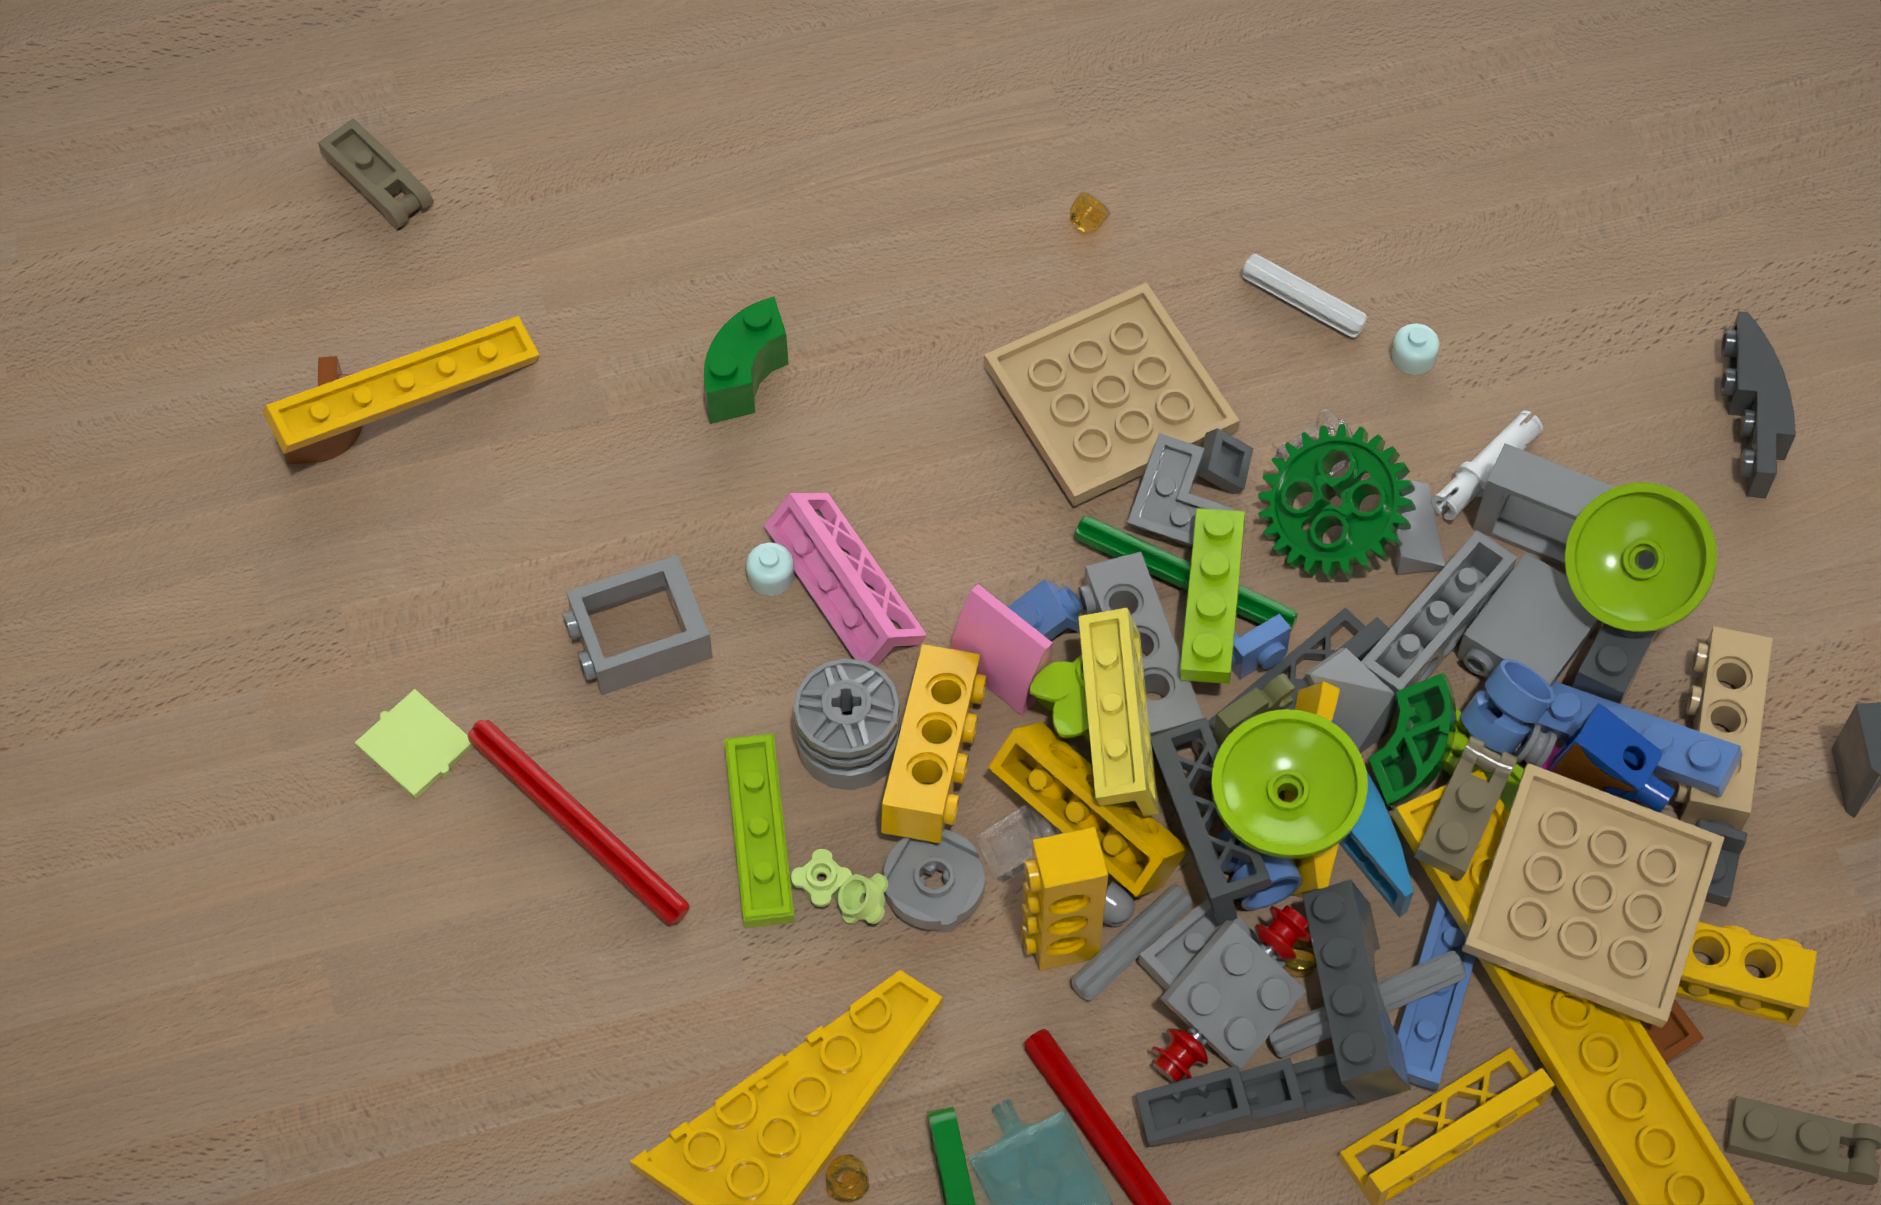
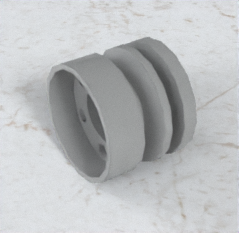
[794,658,901,790]

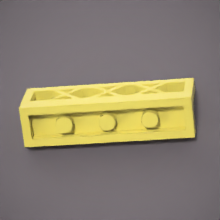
[1078,608,1159,816]

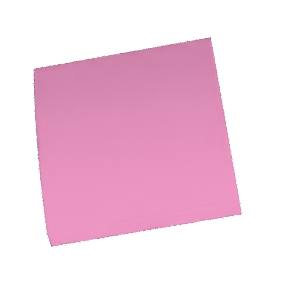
[950,584,1053,716]

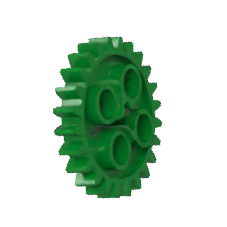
[1258,424,1416,580]

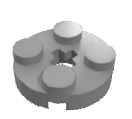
[884,829,985,933]

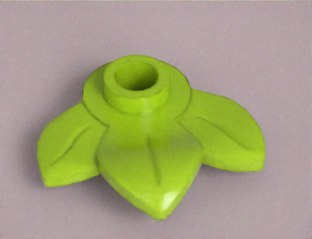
[1029,655,1089,738]

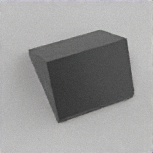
[1831,702,1881,818]

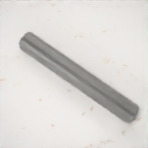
[1269,951,1466,1058]

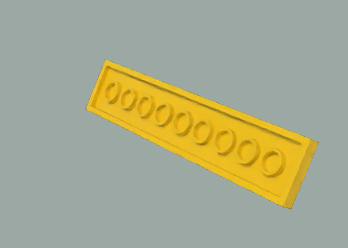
[1391,769,1755,1205]

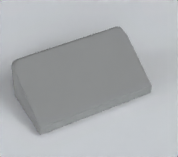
[1391,478,1445,574]

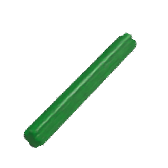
[1074,516,1298,631]

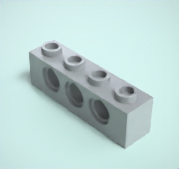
[1361,530,1517,718]
[1078,552,1204,754]

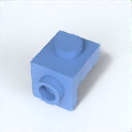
[1008,579,1083,640]
[1232,614,1291,680]

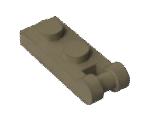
[318,118,434,229]
[1414,735,1518,880]
[1725,1096,1881,1185]

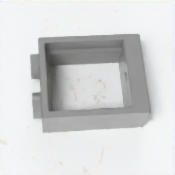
[1473,443,1614,567]
[562,555,713,695]

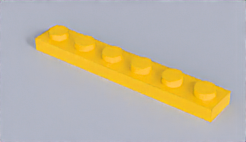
[263,315,540,454]

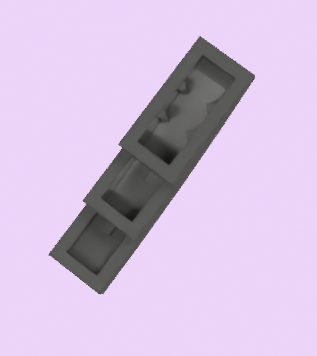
[1135,1052,1359,1146]

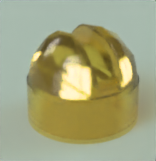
[1070,192,1110,232]
[1283,936,1317,978]
[826,1154,869,1202]

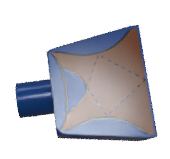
[1548,703,1675,813]

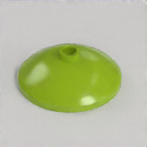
[1565,482,1718,632]
[1211,709,1368,859]

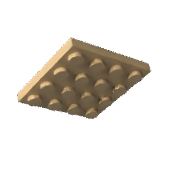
[984,282,1240,506]
[1461,763,1725,1028]

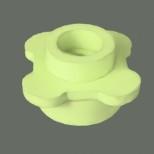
[791,849,852,907]
[838,873,888,924]

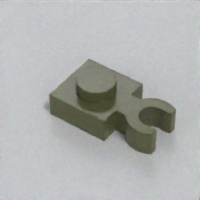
[1213,673,1296,745]

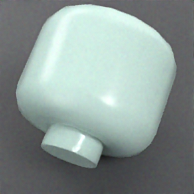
[1391,323,1440,375]
[746,542,795,596]

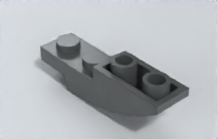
[1721,311,1796,499]

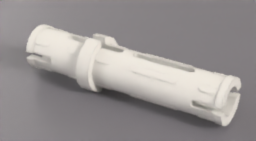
[1431,410,1544,520]

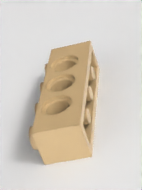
[1674,626,1773,831]

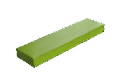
[724,733,795,928]

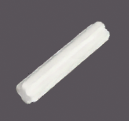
[1242,254,1367,338]

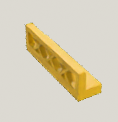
[1338,1047,1555,1205]

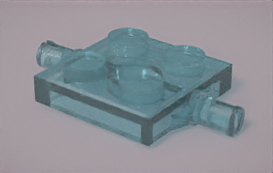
[969,1099,1113,1205]

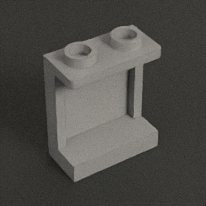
[1457,552,1603,687]

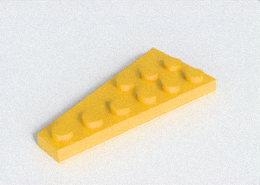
[630,970,943,1205]

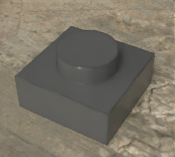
[1197,428,1254,494]

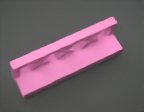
[764,493,927,667]

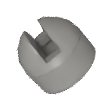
[1103,881,1135,926]

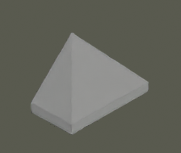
[1305,648,1395,753]

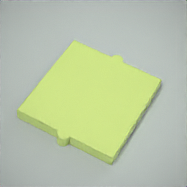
[355,689,474,800]

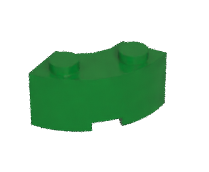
[704,296,789,424]
[1368,672,1457,810]

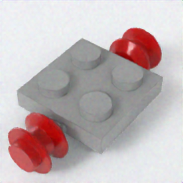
[1151,905,1311,1083]

